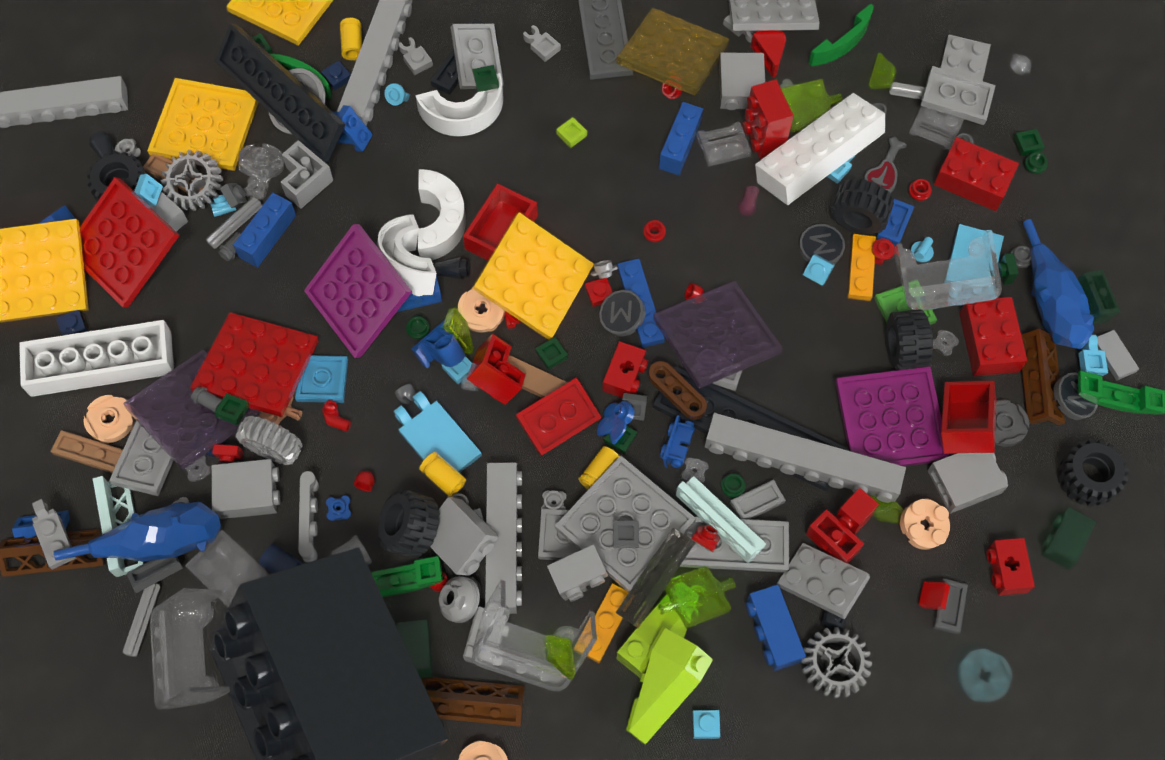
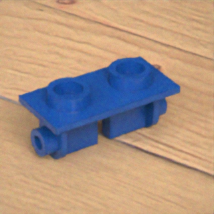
[660,415,695,468]

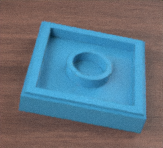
[295,355,348,403]

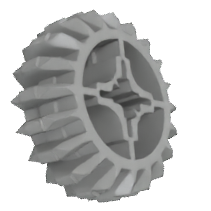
[160,150,223,211]
[236,416,302,465]
[801,627,872,698]

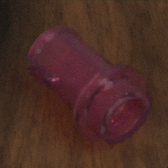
[738,186,759,216]

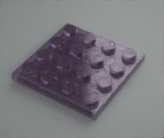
[653,281,783,388]
[123,350,261,470]

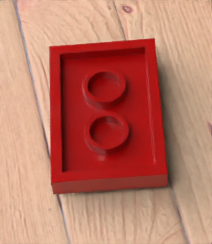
[515,377,602,457]

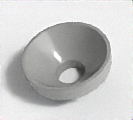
[439,576,480,623]

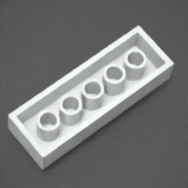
[755,93,885,205]
[20,320,174,397]

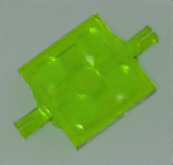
[781,79,843,132]
[658,566,736,629]

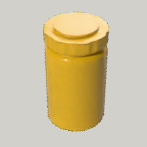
[340,18,362,60]
[578,446,620,490]
[419,451,466,497]

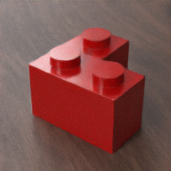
[467,334,526,405]

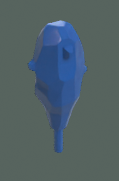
[1023,219,1094,349]
[54,502,221,562]

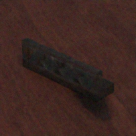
[616,528,696,628]

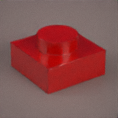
[585,278,613,307]
[212,444,243,463]

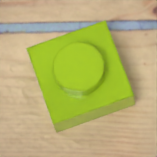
[556,117,587,148]

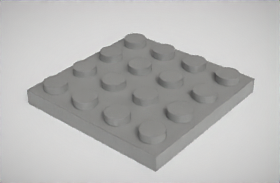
[728,0,820,31]
[555,456,696,593]

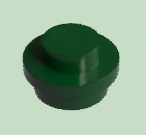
[1025,152,1048,174]
[406,316,430,339]
[721,474,746,498]

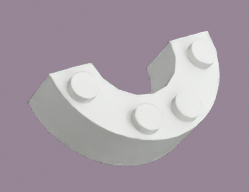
[415,73,503,136]
[418,169,466,260]
[377,215,436,296]

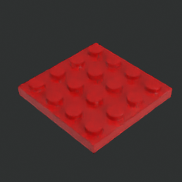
[80,177,180,308]
[190,312,318,417]

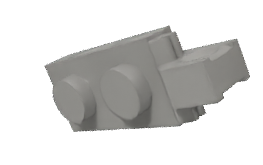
[32,499,76,570]

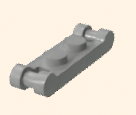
[298,471,319,563]

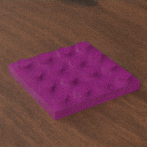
[304,224,412,358]
[835,367,949,466]

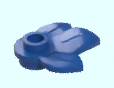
[597,401,635,444]

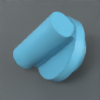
[385,83,410,106]
[210,195,236,217]
[910,237,934,262]

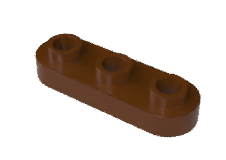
[649,361,707,420]

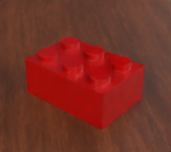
[742,79,794,160]
[934,137,1019,211]
[463,183,538,261]
[959,297,1027,376]
[941,381,996,453]

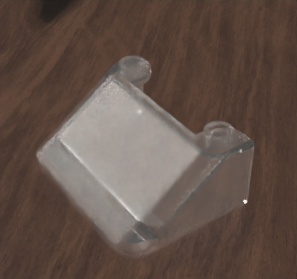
[894,230,1002,311]

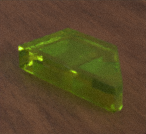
[869,53,896,89]
[443,308,473,354]
[870,495,903,524]
[544,635,576,680]

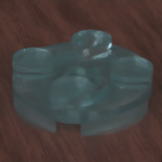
[958,649,1012,702]

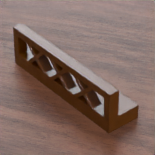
[1021,328,1065,425]
[0,529,105,577]
[422,677,525,727]

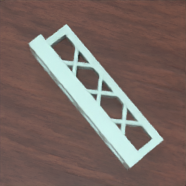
[93,476,145,577]
[676,476,766,563]

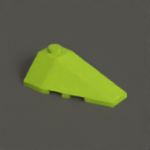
[616,581,699,679]
[626,627,713,744]

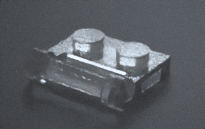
[909,106,964,151]
[697,122,751,167]

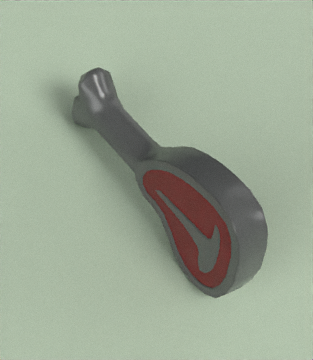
[864,136,907,193]

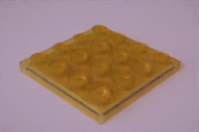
[617,8,729,96]

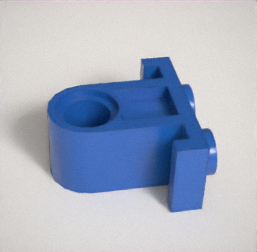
[333,105,373,152]
[411,319,465,368]

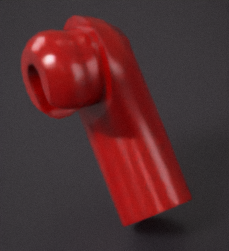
[322,400,351,432]

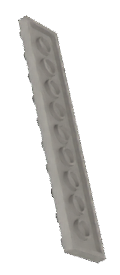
[538,509,789,572]

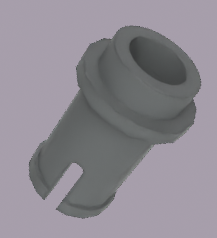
[218,232,241,261]
[191,387,222,412]

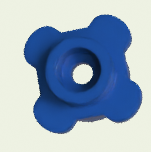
[326,496,351,521]

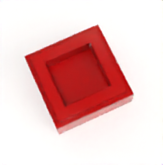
[919,581,950,610]

